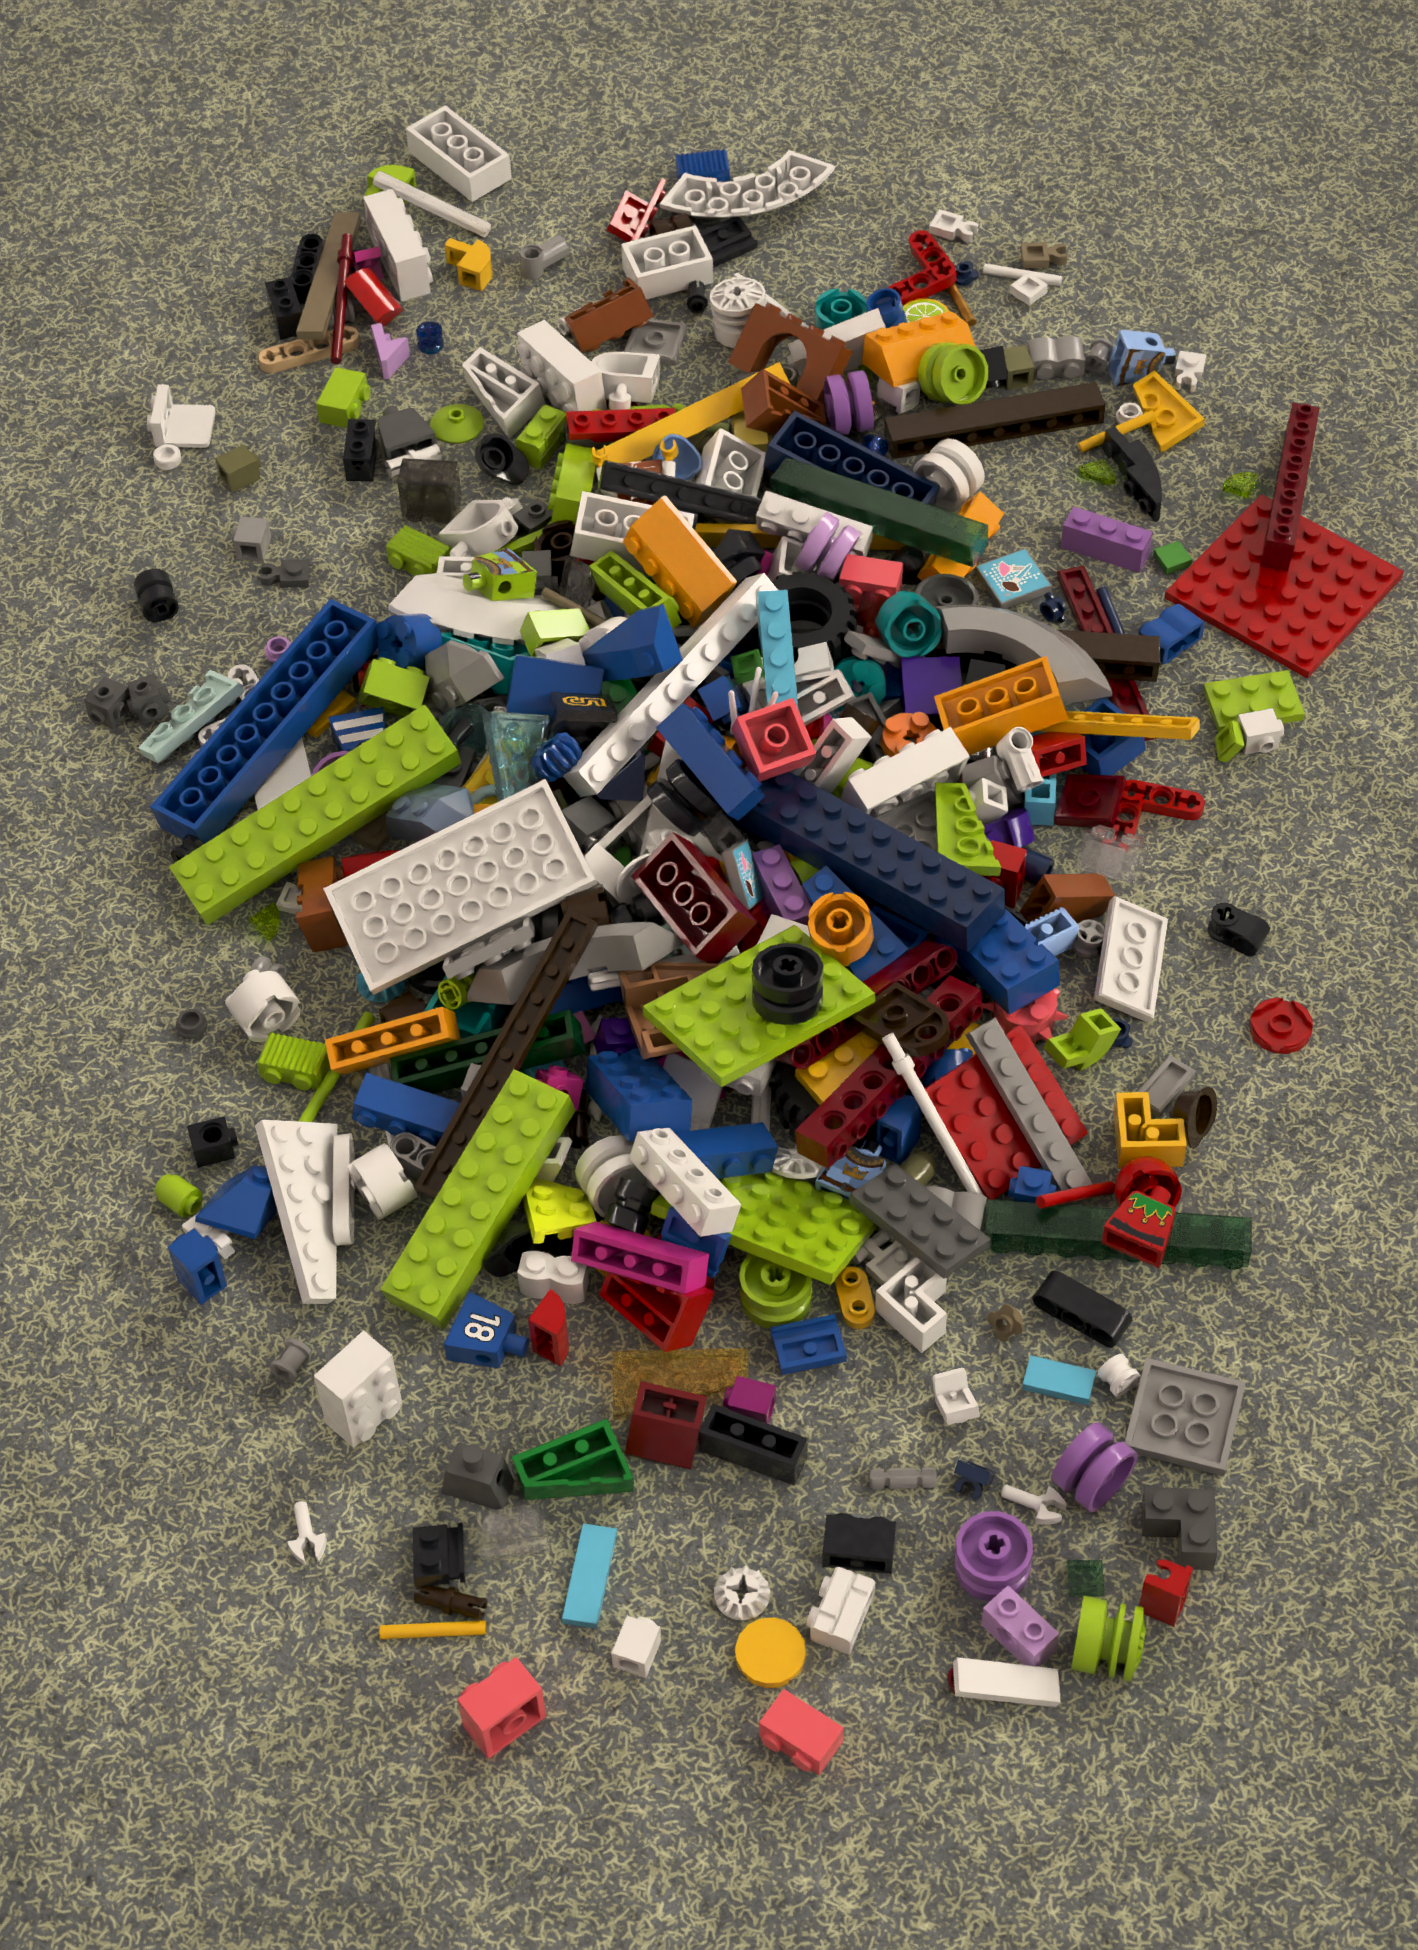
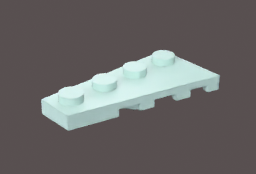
[138,670,245,763]

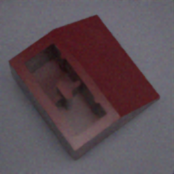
[624,1381,707,1470]

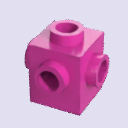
[534,1065,584,1111]

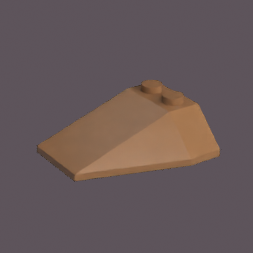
[618,962,720,1059]

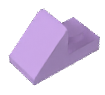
[371,323,410,379]

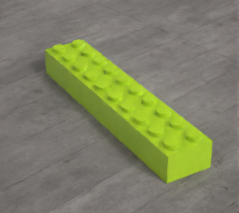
[169,704,461,925]

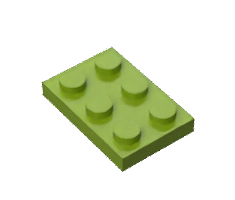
[1203,670,1305,733]

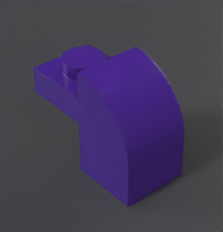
[983,807,1035,848]

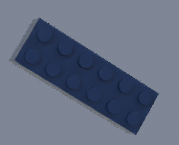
[763,411,940,530]

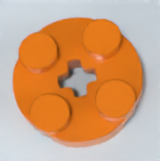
[880,712,937,758]

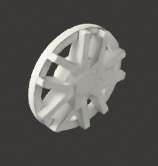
[772,1145,825,1179]

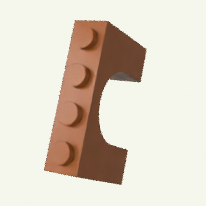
[728,302,853,410]

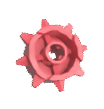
[982,989,1068,1045]

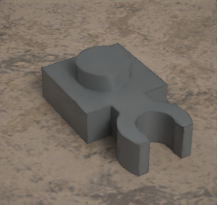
[260,559,310,588]

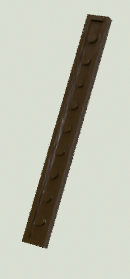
[414,909,598,1200]

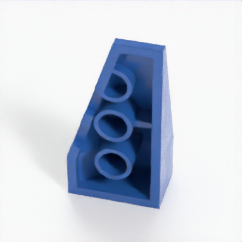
[582,604,683,682]

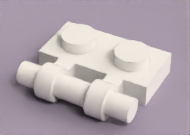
[852,1228,916,1286]

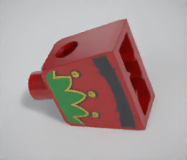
[1102,1186,1176,1268]

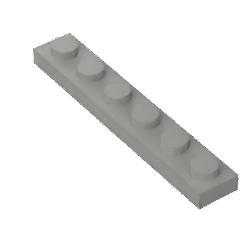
[965,1018,1092,1192]

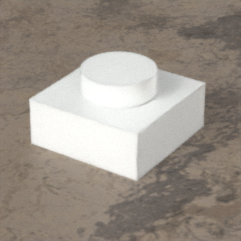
[1010,272,1048,306]

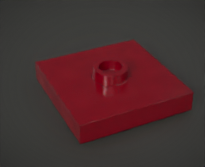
[1054,774,1127,828]

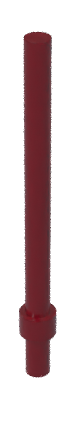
[330,233,354,364]

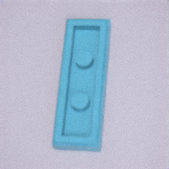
[562,1523,617,1629]

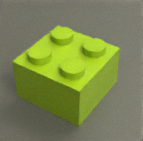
[356,657,430,717]

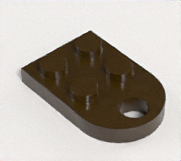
[849,982,950,1057]

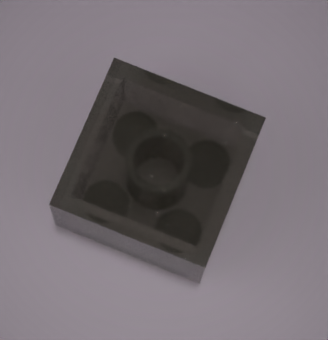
[397,458,462,524]

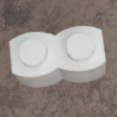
[517,1251,589,1304]

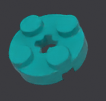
[834,656,886,711]

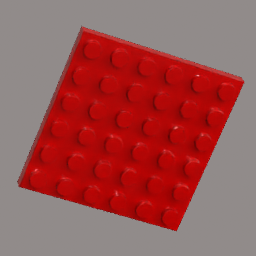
[1164,494,1404,679]

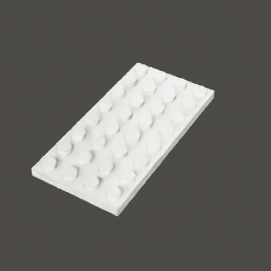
[323,779,597,995]

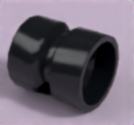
[134,569,179,623]
[609,892,665,926]
[603,1178,660,1235]

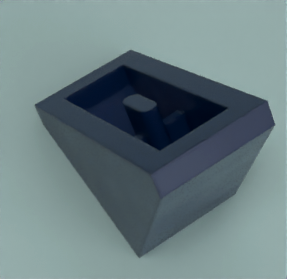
[596,749,645,801]

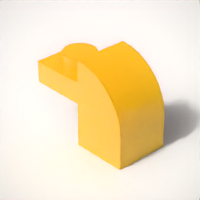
[445,238,493,292]

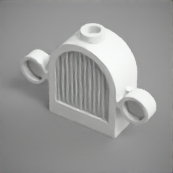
[591,352,660,410]
[438,497,523,557]

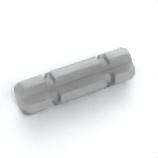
[869,1467,937,1489]

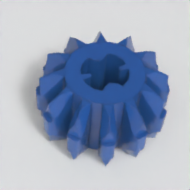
[530,732,582,782]

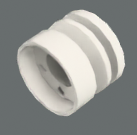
[710,277,767,348]

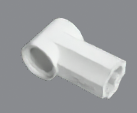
[996,727,1044,792]

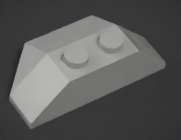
[424,640,504,714]

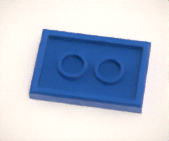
[505,654,604,721]

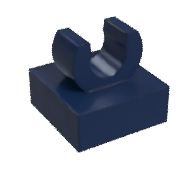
[954,1459,996,1499]

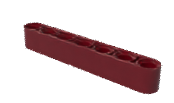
[775,940,957,1069]

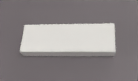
[953,1657,1061,1707]

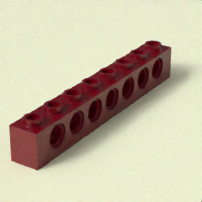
[1260,402,1320,572]
[795,975,983,1169]

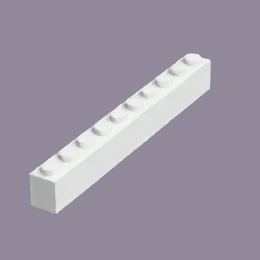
[563,573,778,797]

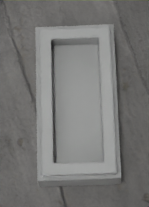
[1137,1055,1196,1118]

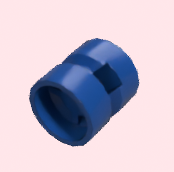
[866,288,908,328]

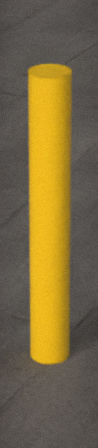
[1078,410,1157,453]
[379,1620,486,1640]

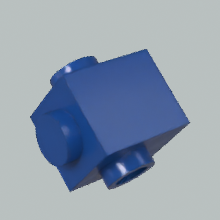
[1008,1166,1057,1218]

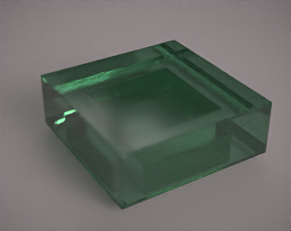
[1067,1560,1104,1597]

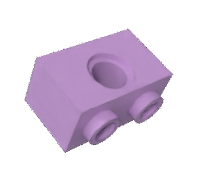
[981,1585,1059,1667]

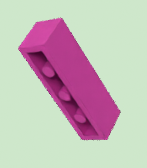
[571,1221,709,1294]

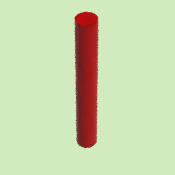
[1036,1181,1115,1208]

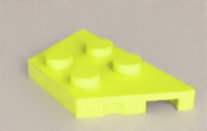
[523,1177,597,1244]

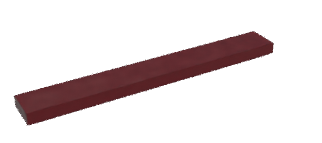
[1056,565,1157,741]

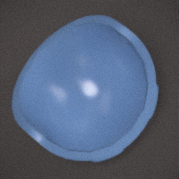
[652,434,702,480]

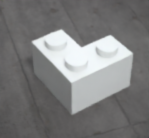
[875,1257,947,1353]

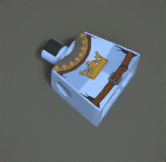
[1107,330,1176,387]
[816,1139,886,1200]

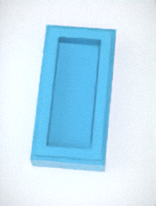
[1022,1355,1096,1405]

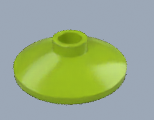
[430,404,484,444]

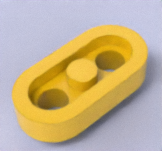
[835,1266,875,1329]

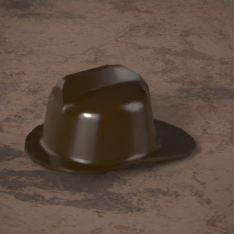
[1169,1086,1217,1149]

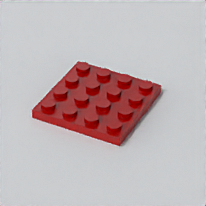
[924,1024,1088,1202]

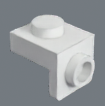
[932,1368,980,1425]

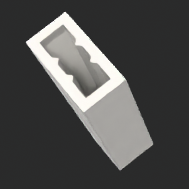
[786,308,886,378]

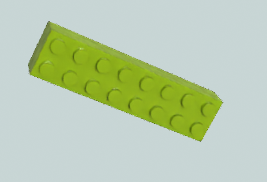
[380,1069,576,1330]

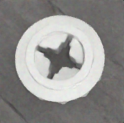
[714,1565,770,1620]

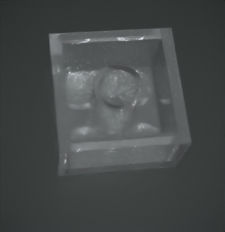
[1074,825,1151,884]

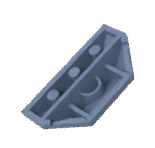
[386,783,474,842]

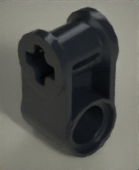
[1207,903,1270,957]

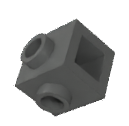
[126,673,171,725]
[84,676,130,729]

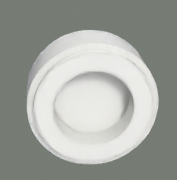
[153,444,182,470]

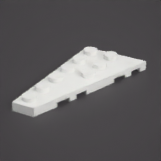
[255,1120,337,1304]

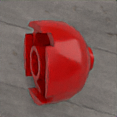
[1114,1156,1182,1208]

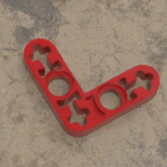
[888,230,957,306]
[1106,779,1205,854]

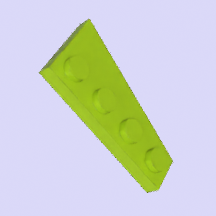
[934,782,1001,876]

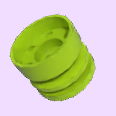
[1071,1596,1146,1682]

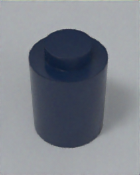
[1021,847,1055,885]

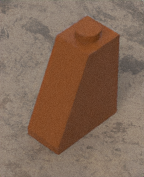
[1019,873,1116,924]

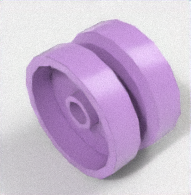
[794,512,861,580]

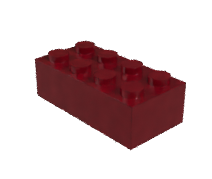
[631,831,757,963]

